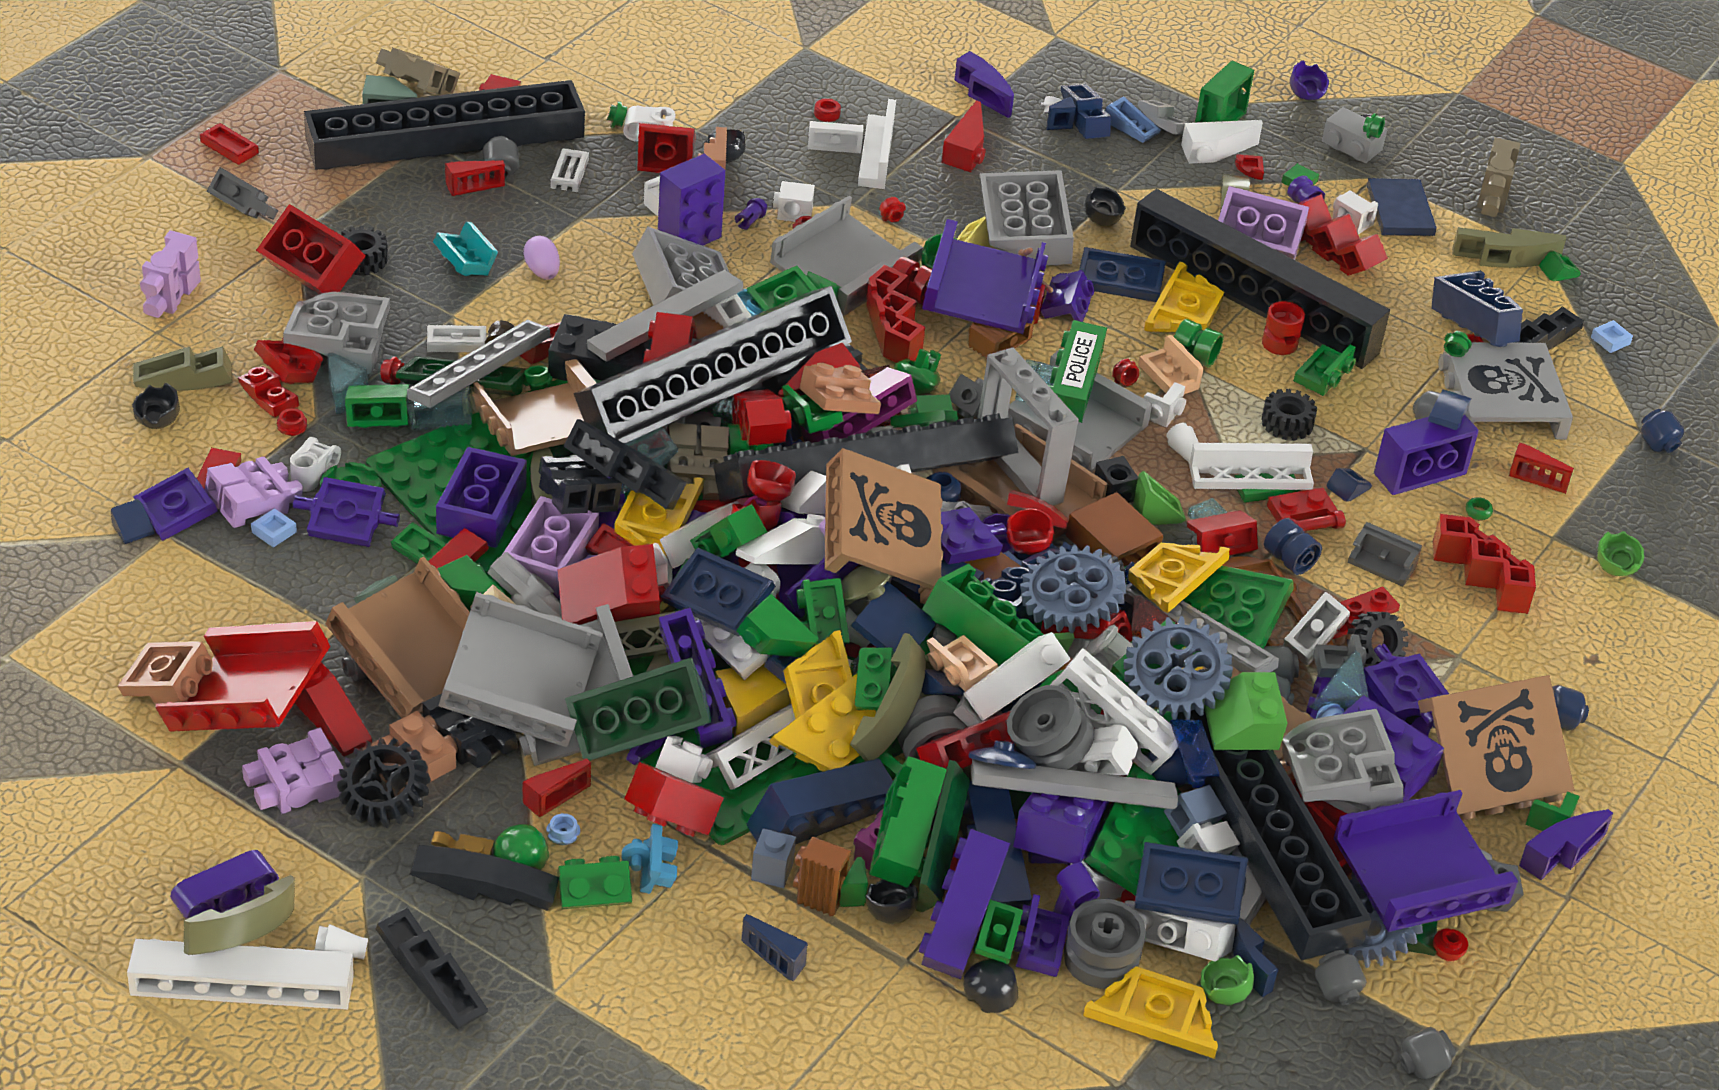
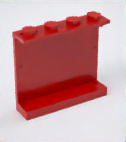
[155,621,331,732]

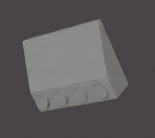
[980,170,1074,266]
[632,226,730,312]

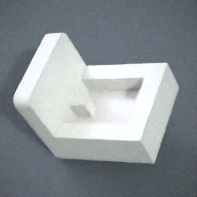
[1143,382,1186,427]

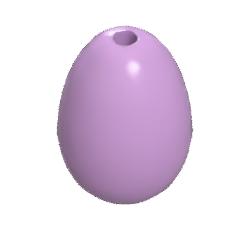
[523,236,560,280]

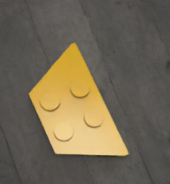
[1144,262,1224,332]
[614,477,704,559]
[1128,542,1230,613]
[783,630,852,719]
[769,674,876,772]
[1083,966,1218,1059]

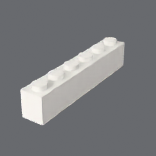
[127,939,354,1010]

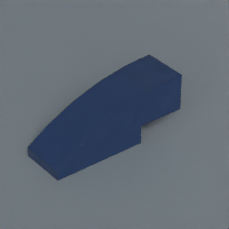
[1061,83,1111,139]

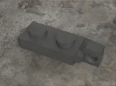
[207,167,279,220]

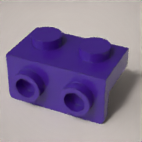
[1041,270,1094,322]
[1013,894,1070,977]

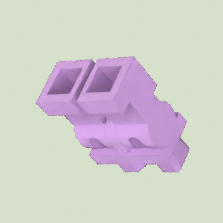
[140,230,201,318]
[205,457,303,528]
[242,728,344,814]

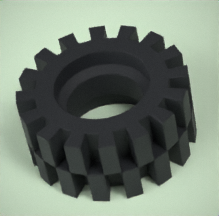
[341,226,388,276]
[1261,389,1317,441]
[1347,612,1409,667]

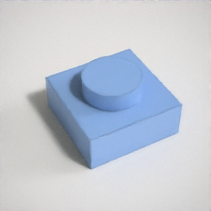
[1591,320,1633,353]
[251,508,297,548]

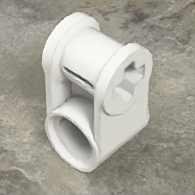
[623,106,675,141]
[290,437,341,492]
[1086,625,1133,671]

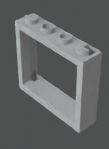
[978,347,1079,506]

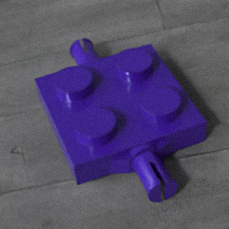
[293,477,400,547]
[941,507,1006,565]
[1362,644,1449,729]

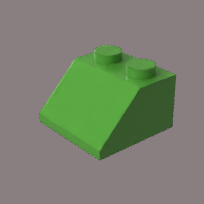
[1204,672,1288,750]

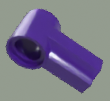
[1053,862,1100,926]

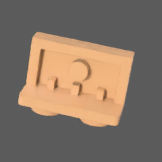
[1138,335,1203,394]
[927,635,998,692]

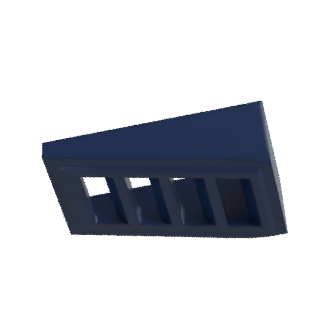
[741,914,808,982]

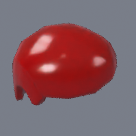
[747,460,796,502]
[731,499,782,532]
[1007,508,1054,555]

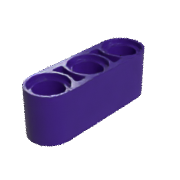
[170,850,279,919]

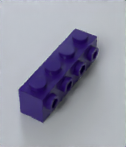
[659,608,737,748]
[918,829,1010,980]

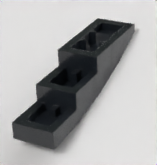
[1512,306,1584,350]
[564,419,687,510]
[409,845,559,911]
[376,907,488,1029]

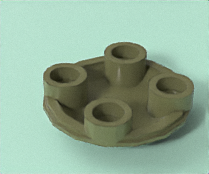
[841,565,893,606]

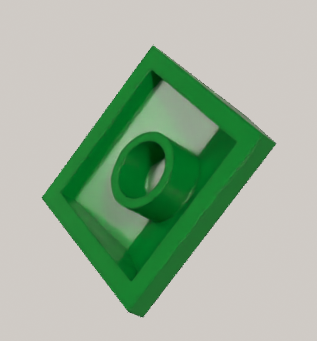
[747,265,817,311]

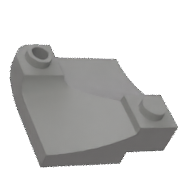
[283,292,390,374]
[1282,709,1403,810]

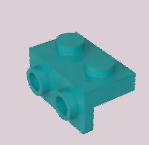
[433,222,498,276]

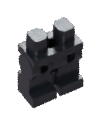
[538,455,622,514]
[422,693,517,768]

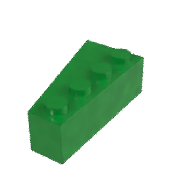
[922,563,1044,666]

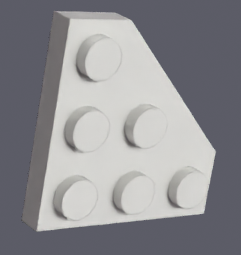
[694,563,781,680]

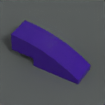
[954,51,1014,118]
[1519,809,1613,880]

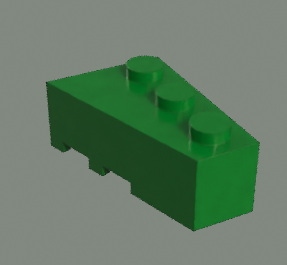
[869,756,947,888]

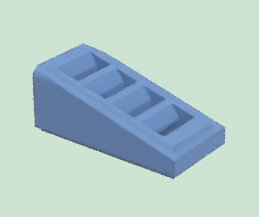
[1105,96,1161,143]

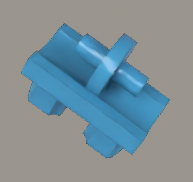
[621,823,678,894]

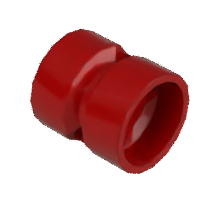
[892,256,932,305]
[1262,301,1305,355]

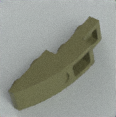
[1452,227,1566,268]

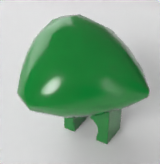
[894,349,941,395]

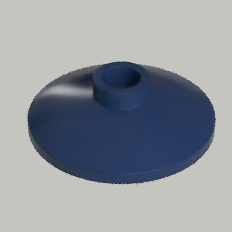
[968,740,1036,769]

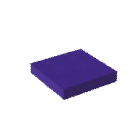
[133,467,218,541]

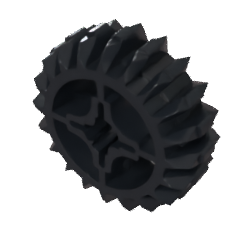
[337,737,431,829]

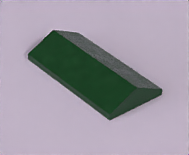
[396,356,527,396]
[565,658,711,761]
[916,760,970,912]

